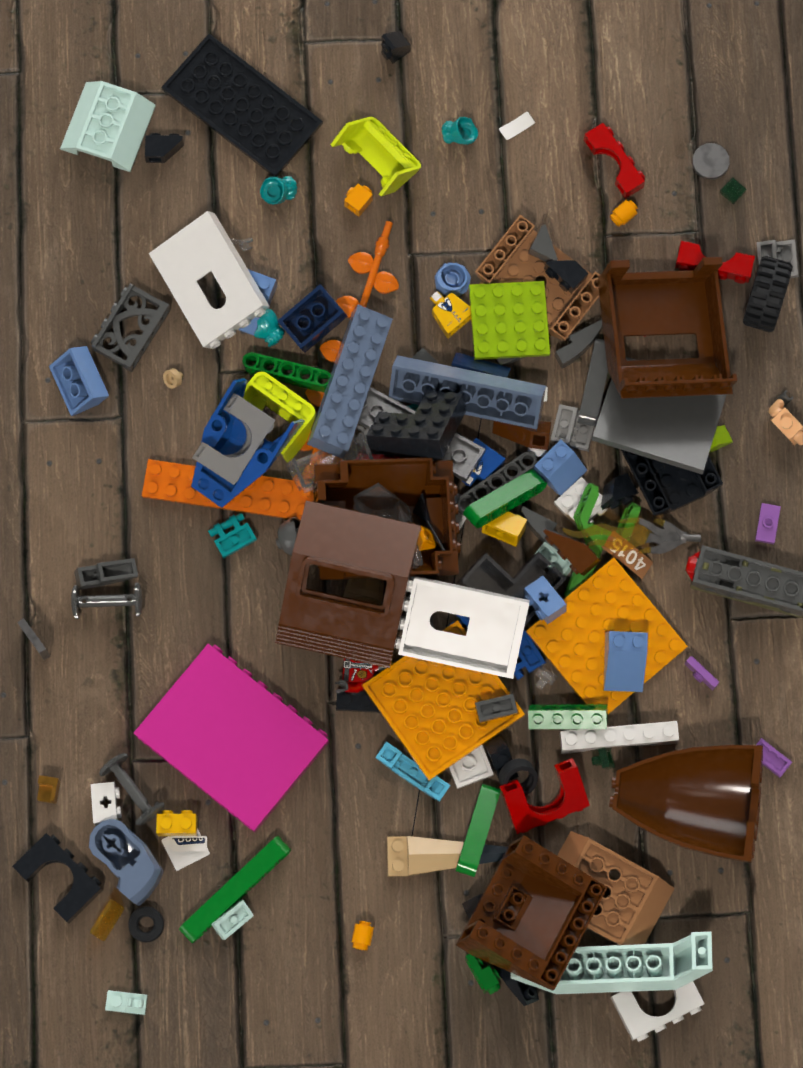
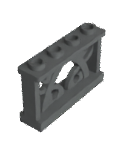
[91,283,171,372]

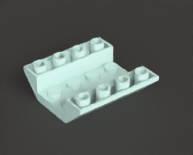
[60,81,156,172]

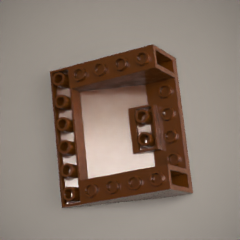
[456,835,608,991]

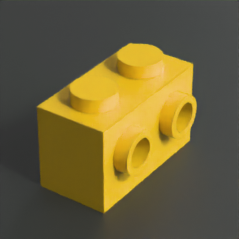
[481,511,527,547]
[156,810,198,836]

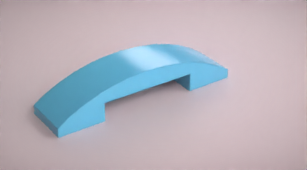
[375,741,451,802]

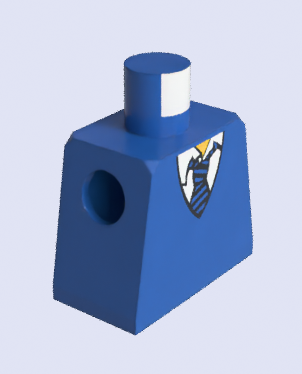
[461,438,506,487]

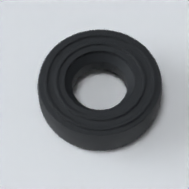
[128,906,164,943]

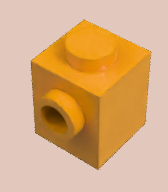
[344,184,373,217]

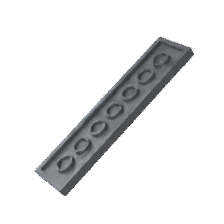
[358,387,486,482]

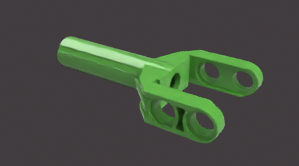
[564,483,641,597]

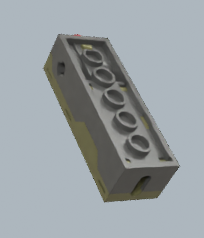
[685,545,803,618]

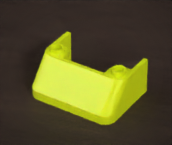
[330,117,421,197]
[243,372,316,464]

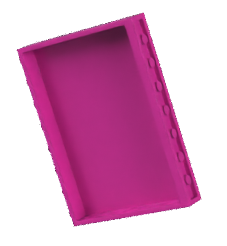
[134,644,329,833]

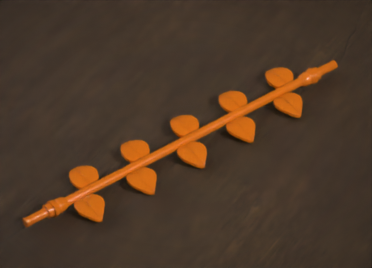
[300,221,399,483]

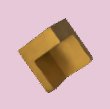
[37,775,61,804]

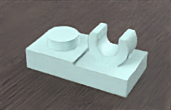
[535,542,571,576]
[211,900,254,940]
[105,990,148,1015]

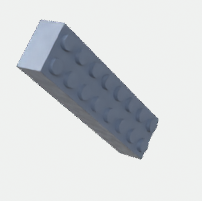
[307,304,393,458]
[389,355,546,429]

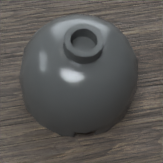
[276,517,300,556]

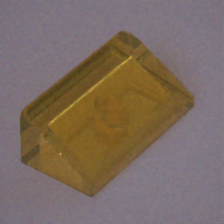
[90,899,124,941]

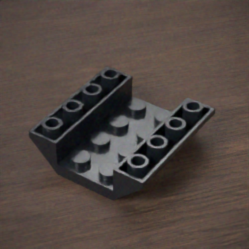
[621,450,723,516]

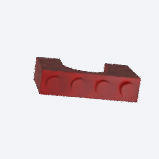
[499,758,590,834]

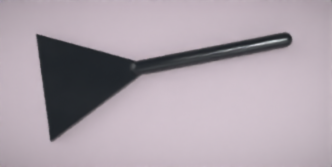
[413,493,446,551]

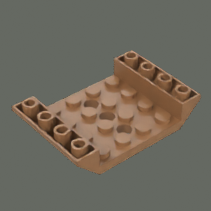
[475,215,600,341]
[557,831,675,945]

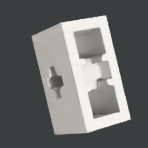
[91,782,122,826]

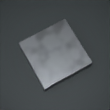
[17,618,50,660]

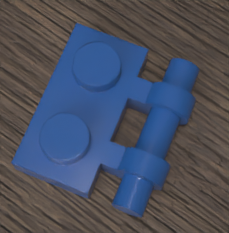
[514,630,546,680]

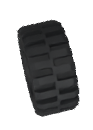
[743,256,793,332]

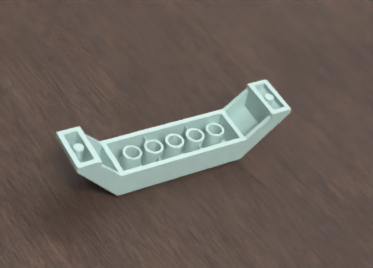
[511,931,713,994]

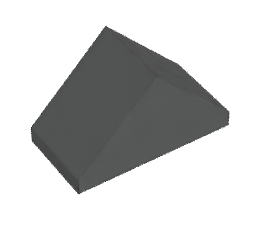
[528,224,558,263]

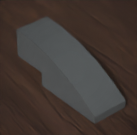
[555,320,603,369]
[520,506,566,550]
[74,558,138,590]

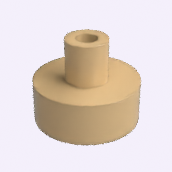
[163,368,183,389]

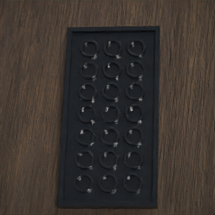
[161,34,323,177]

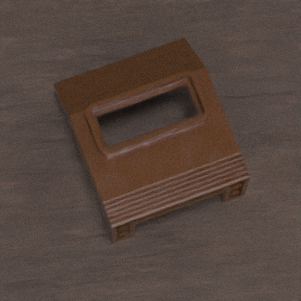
[597,257,737,399]
[275,501,421,668]

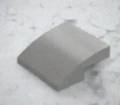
[757,239,799,278]
[550,404,595,452]

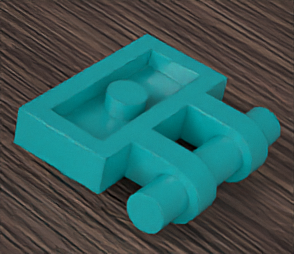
[208,513,257,559]

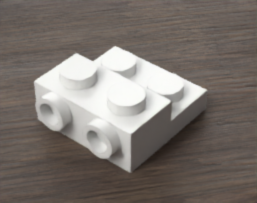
[554,477,608,527]

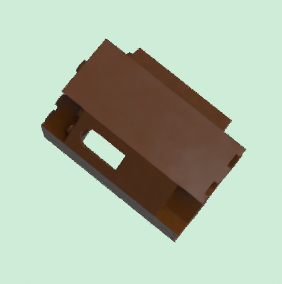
[313,458,461,580]

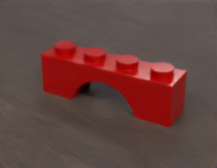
[584,123,645,199]
[675,241,755,284]

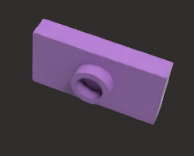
[755,503,781,544]
[685,656,719,691]
[756,738,792,778]

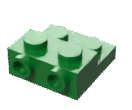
[465,954,501,995]

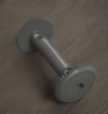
[71,583,143,619]
[99,753,165,825]

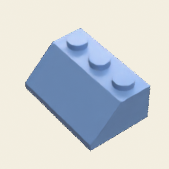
[49,346,109,416]

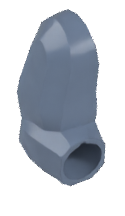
[89,819,163,906]

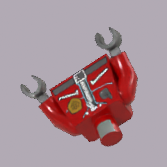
[335,658,386,693]

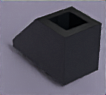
[381,31,411,64]
[145,133,184,163]
[544,260,589,294]
[601,473,639,510]
[484,735,519,784]

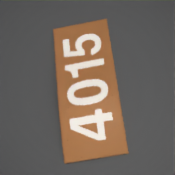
[602,530,653,579]

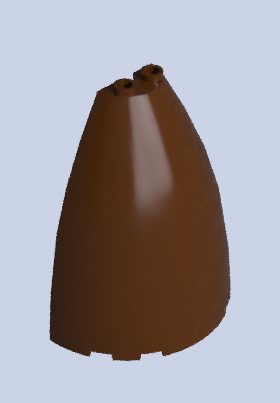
[609,745,763,863]

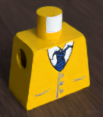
[430,291,471,339]

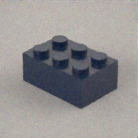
[277,284,348,353]

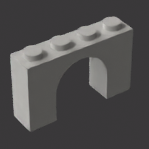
[192,393,276,485]

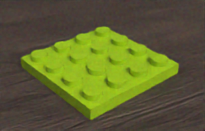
[469,281,550,360]

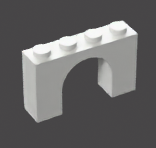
[611,981,704,1042]

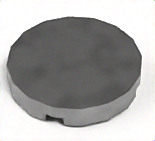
[692,143,730,180]

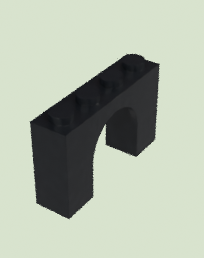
[12,833,103,924]

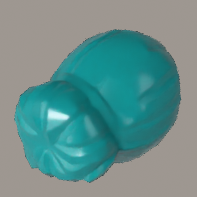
[441,117,478,145]
[260,176,297,205]
[254,309,284,347]

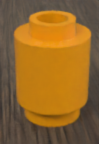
[610,200,638,227]
[351,921,374,951]

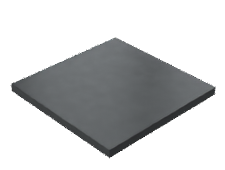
[591,357,727,474]

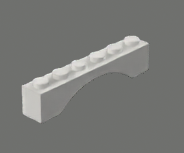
[559,721,679,754]

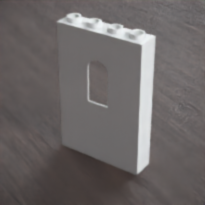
[149,211,270,349]
[396,576,530,679]

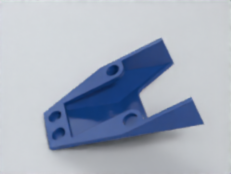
[191,378,305,508]

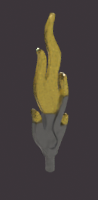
[562,518,701,554]

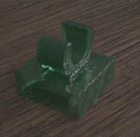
[720,177,747,205]
[591,748,615,770]

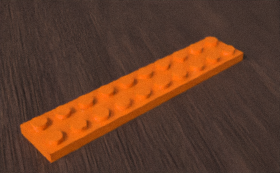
[142,459,314,521]

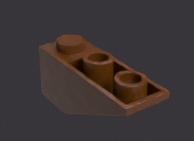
[492,421,551,450]
[543,529,601,576]

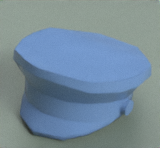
[435,263,471,296]

